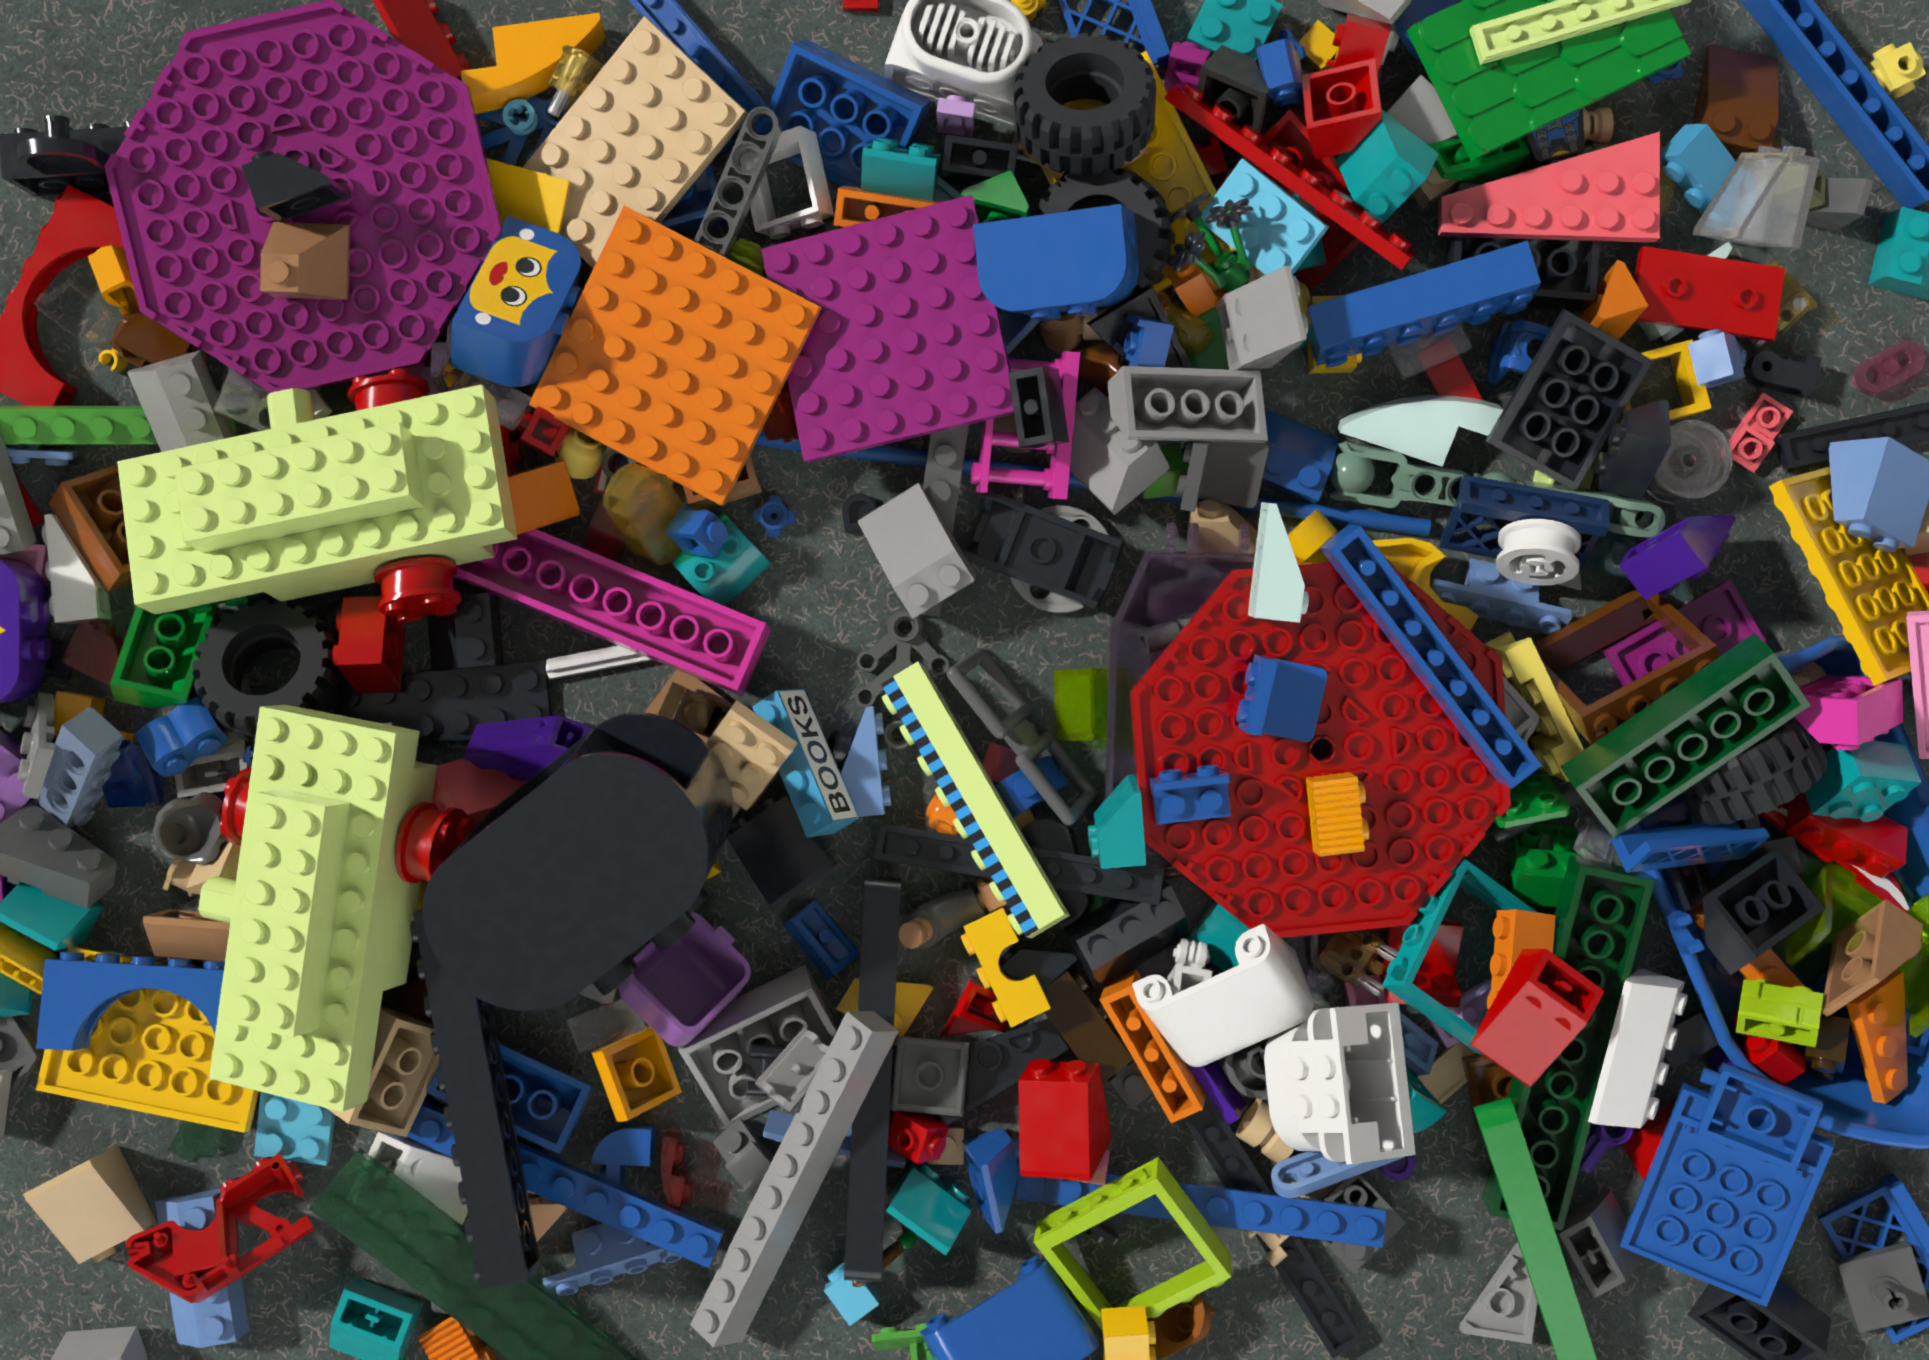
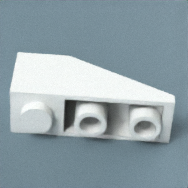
[42,514,111,624]

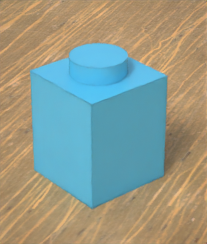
[824,1262,880,1326]

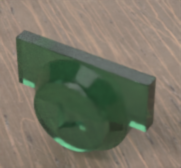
[167,1120,233,1163]

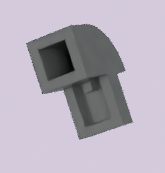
[713,1118,776,1196]

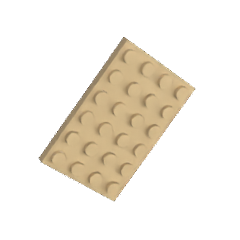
[523,16,748,269]

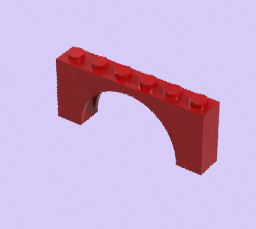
[0,185,125,406]

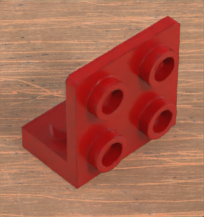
[1380,919,1463,1008]

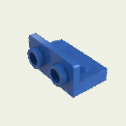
[1150,765,1231,825]

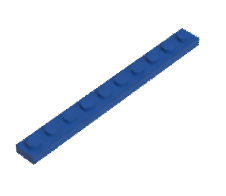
[405,1101,725,1268]
[1016,1163,1386,1248]

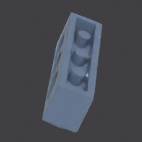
[32,706,124,828]

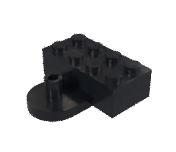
[0,115,131,196]

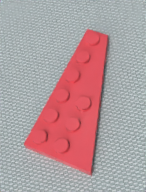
[1438,132,1660,243]

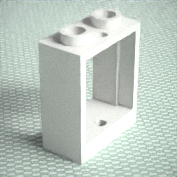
[740,126,834,239]

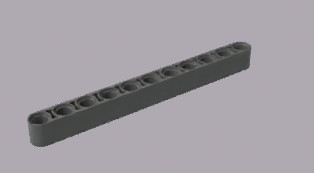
[601,107,782,480]

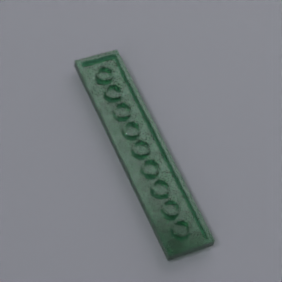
[309,1148,637,1360]

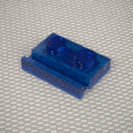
[102,740,164,808]

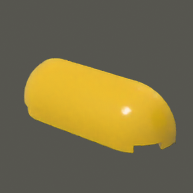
[0,922,58,995]

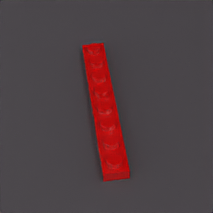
[1164,83,1416,270]

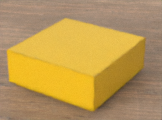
[1299,20,1338,71]

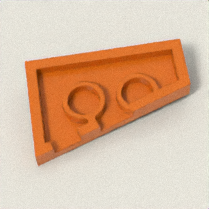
[1846,970,1908,1104]

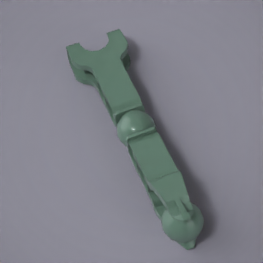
[1329,441,1665,538]

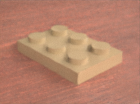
[706,700,798,811]

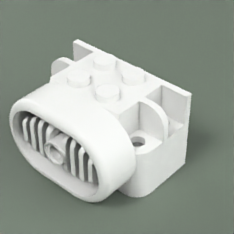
[884,0,1043,126]
[1264,1003,1416,1164]

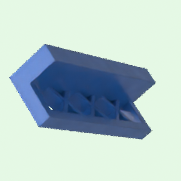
[1611,821,1770,873]

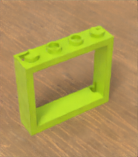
[1033,1157,1232,1330]

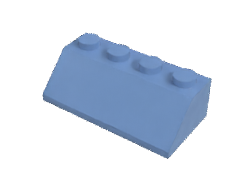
[155,1189,250,1348]

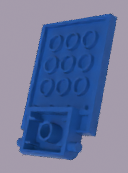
[1620,1063,1834,1307]

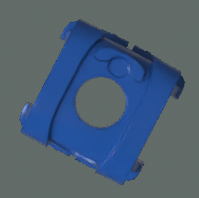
[1485,319,1551,387]

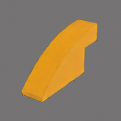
[461,12,606,114]

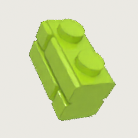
[1736,979,1823,1048]

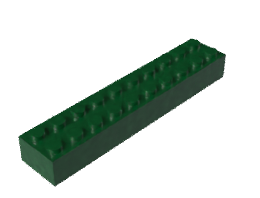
[1482,855,1655,1231]

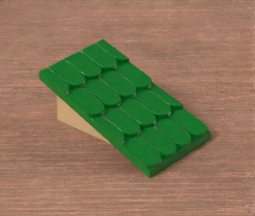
[1406,0,1692,162]

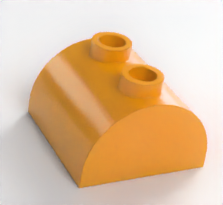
[591,1027,682,1122]

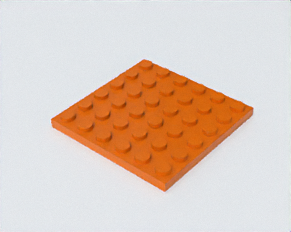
[529,205,822,506]

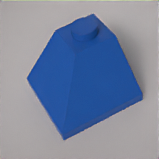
[962,1128,1020,1234]

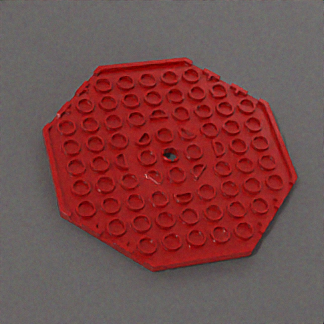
[1130,558,1511,938]

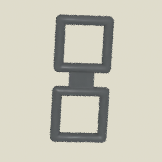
[947,648,1099,826]

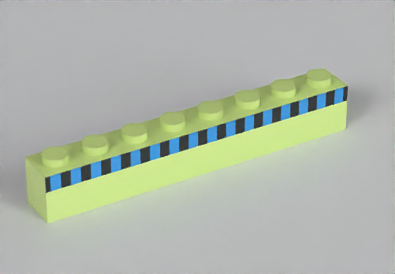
[881,661,1070,938]

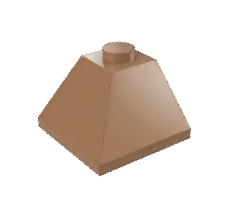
[260,222,350,300]

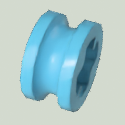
[502,99,538,136]

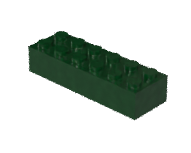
[1560,633,1811,838]

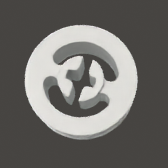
[1496,519,1581,585]

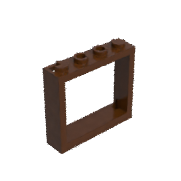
[1534,588,1720,744]

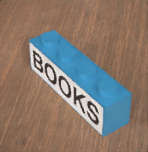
[752,689,859,838]

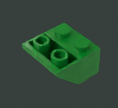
[1505,823,1588,907]

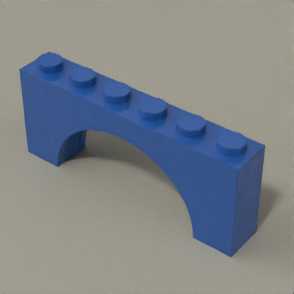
[36,952,225,1051]

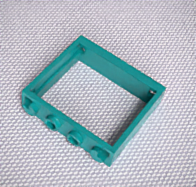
[1382,858,1536,1054]

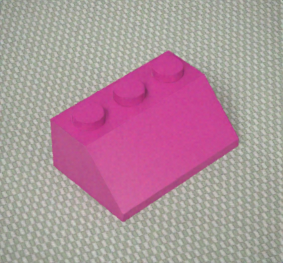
[1794,675,1903,750]

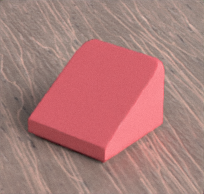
[982,742,1020,783]

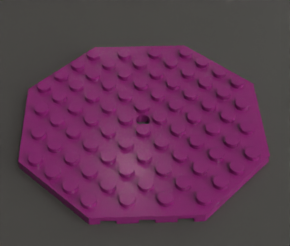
[104,0,503,393]

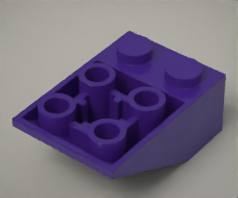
[1619,515,1736,600]
[463,715,592,781]

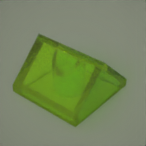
[1053,668,1127,741]

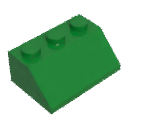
[110,605,218,709]

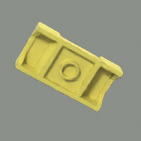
[1484,631,1584,782]

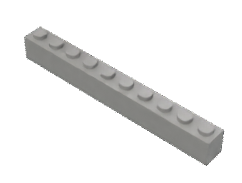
[690,1011,899,1348]

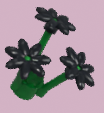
[1168,193,1253,291]

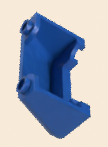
[920,1256,1099,1360]

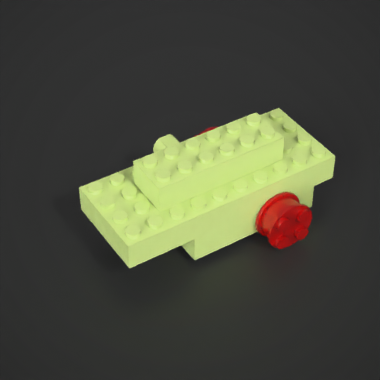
[117,368,518,623]
[198,705,475,1112]

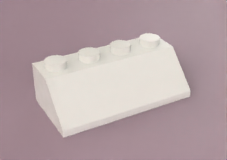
[1588,968,1688,1128]

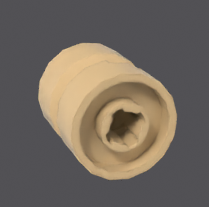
[1236,1098,1295,1163]

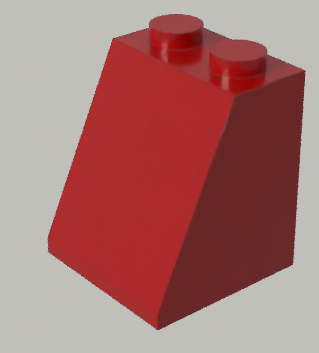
[1018,1059,1112,1181]

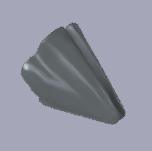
[153,792,229,864]

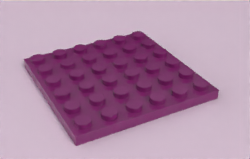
[761,195,1014,463]

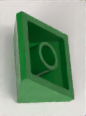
[960,170,1031,223]

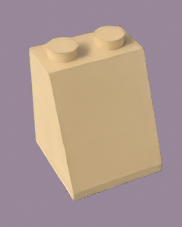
[23,1146,157,1264]

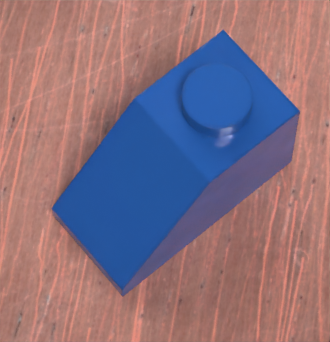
[995,755,1068,819]

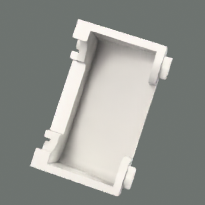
[1132,923,1314,1067]

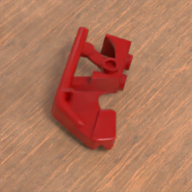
[126,1153,315,1303]

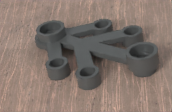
[854,610,949,749]

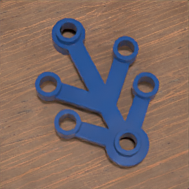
[476,96,572,166]

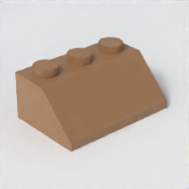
[143,909,230,965]

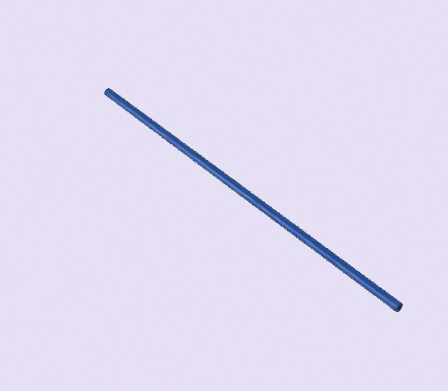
[755,428,1431,537]

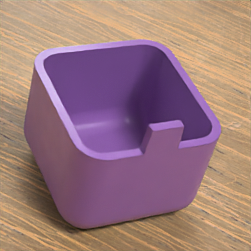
[618,912,751,1047]

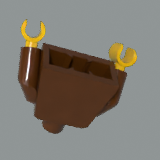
[98,311,208,373]

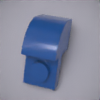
[591,1123,656,1187]

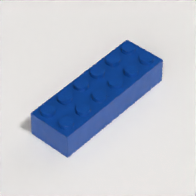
[1306,241,1541,368]

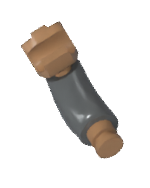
[899,877,1010,950]

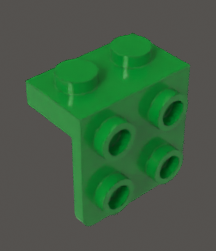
[1487,773,1570,830]

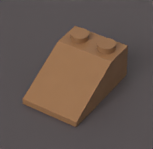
[1821,899,1923,1017]

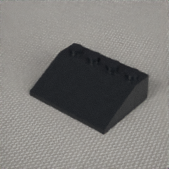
[1444,182,1600,312]
[1486,309,1653,491]

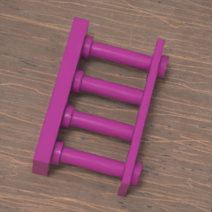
[971,351,1080,500]

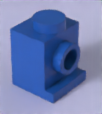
[1124,314,1174,367]
[665,503,729,557]

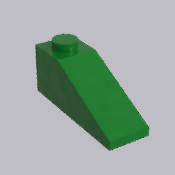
[1428,137,1530,184]

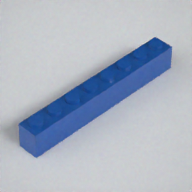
[1740,0,1929,209]
[1320,524,1542,789]

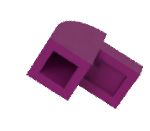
[1164,42,1211,115]

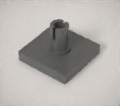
[1834,1242,1929,1333]

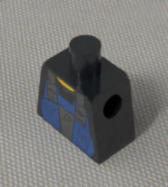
[1521,108,1584,168]

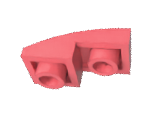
[1722,392,1793,473]

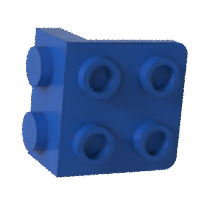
[1236,654,1328,742]

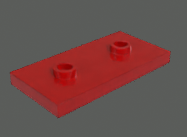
[1634,246,1785,342]

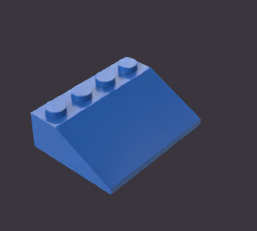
[765,38,932,188]

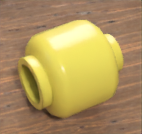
[554,427,607,479]

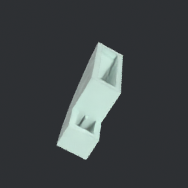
[1338,395,1503,467]

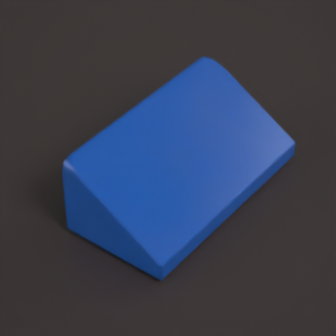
[783,899,860,980]

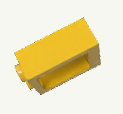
[1617,339,1712,424]

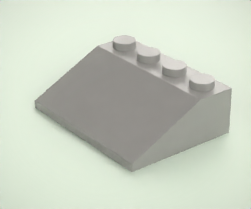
[678,964,838,1129]

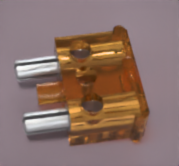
[1316,929,1398,996]

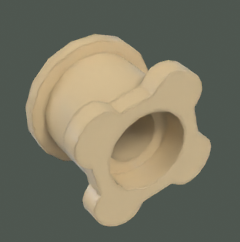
[162,860,196,897]

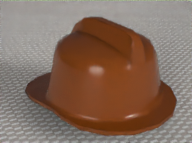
[1147,1294,1216,1358]

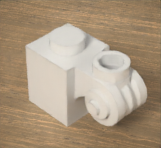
[1168,938,1212,994]

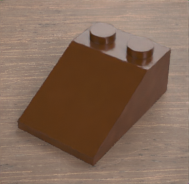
[1692,45,1779,163]

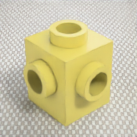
[1866,42,1926,99]

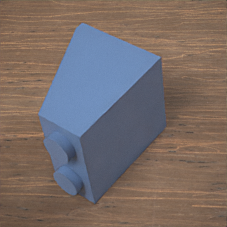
[1829,437,1929,552]

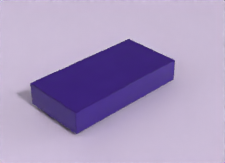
[1188,1061,1247,1124]

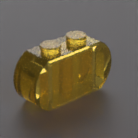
[603,463,684,565]

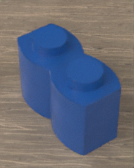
[1256,39,1304,109]
[135,696,229,778]

